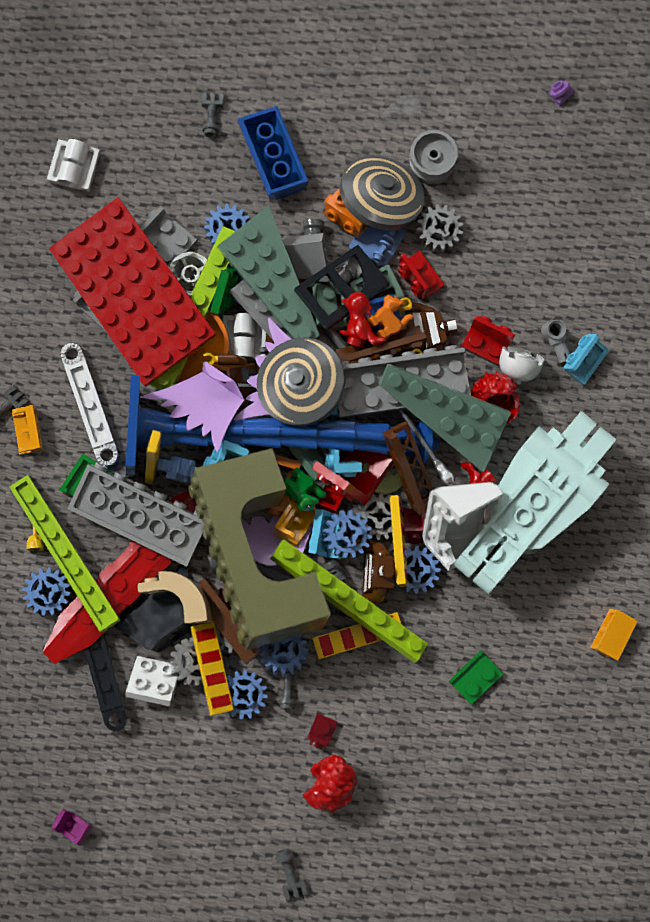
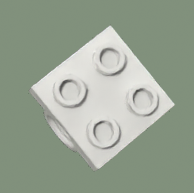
[47,139,101,192]
[223,313,266,361]
[126,656,179,706]

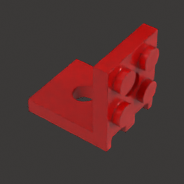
[312,449,394,505]

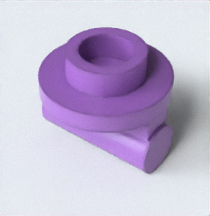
[550,81,575,107]

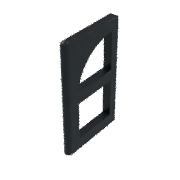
[294,245,390,330]

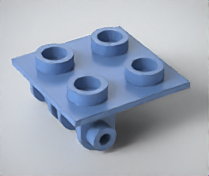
[348,226,406,266]

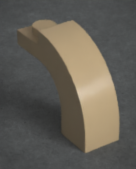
[138,571,213,625]

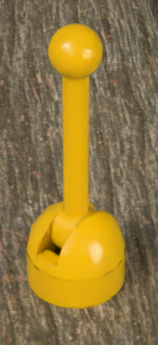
[26,526,44,551]

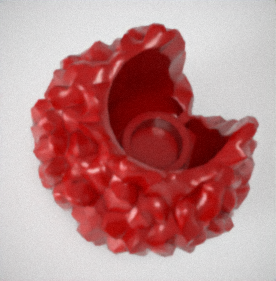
[470,371,520,424]
[302,754,358,813]

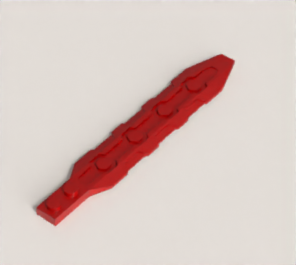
[42,491,197,664]

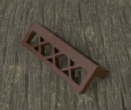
[335,326,427,364]
[382,421,433,515]
[199,578,264,664]

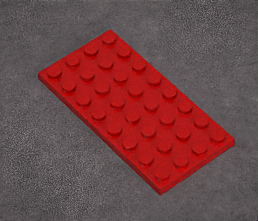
[48,197,217,387]

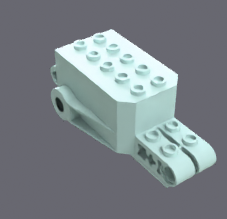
[453,411,616,594]

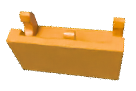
[12,405,43,455]
[274,500,316,547]
[590,609,638,661]

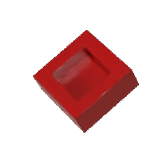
[316,485,345,515]

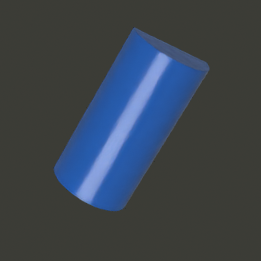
[237,106,309,200]

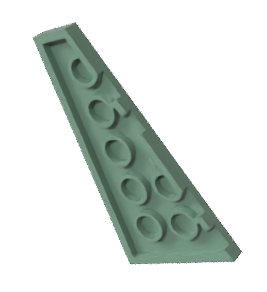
[217,205,319,339]
[379,364,511,473]

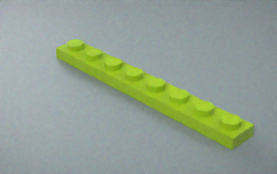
[150,226,236,390]
[9,475,121,633]
[270,539,428,663]

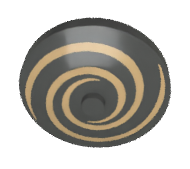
[340,155,424,230]
[257,337,346,427]

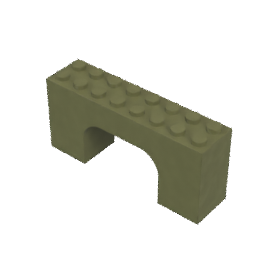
[189,449,331,651]

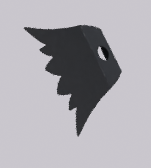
[112,564,196,652]

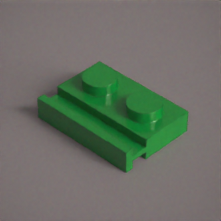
[210,266,241,314]
[449,650,503,705]

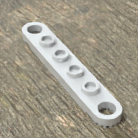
[61,343,119,467]

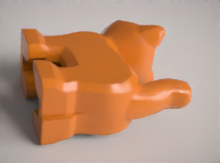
[366,295,414,339]

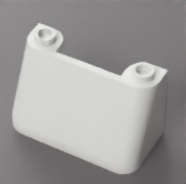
[423,482,503,571]

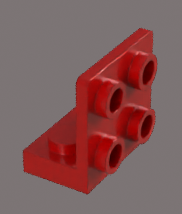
[398,250,445,300]
[461,315,515,366]

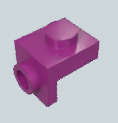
[51,809,93,846]

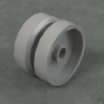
[409,130,458,185]

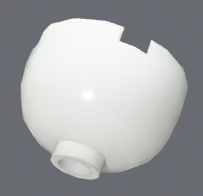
[169,252,207,296]
[499,346,544,385]

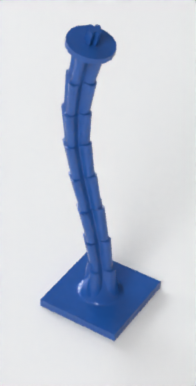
[126,375,439,478]

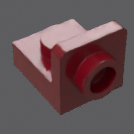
[403,508,426,544]
[307,713,338,749]

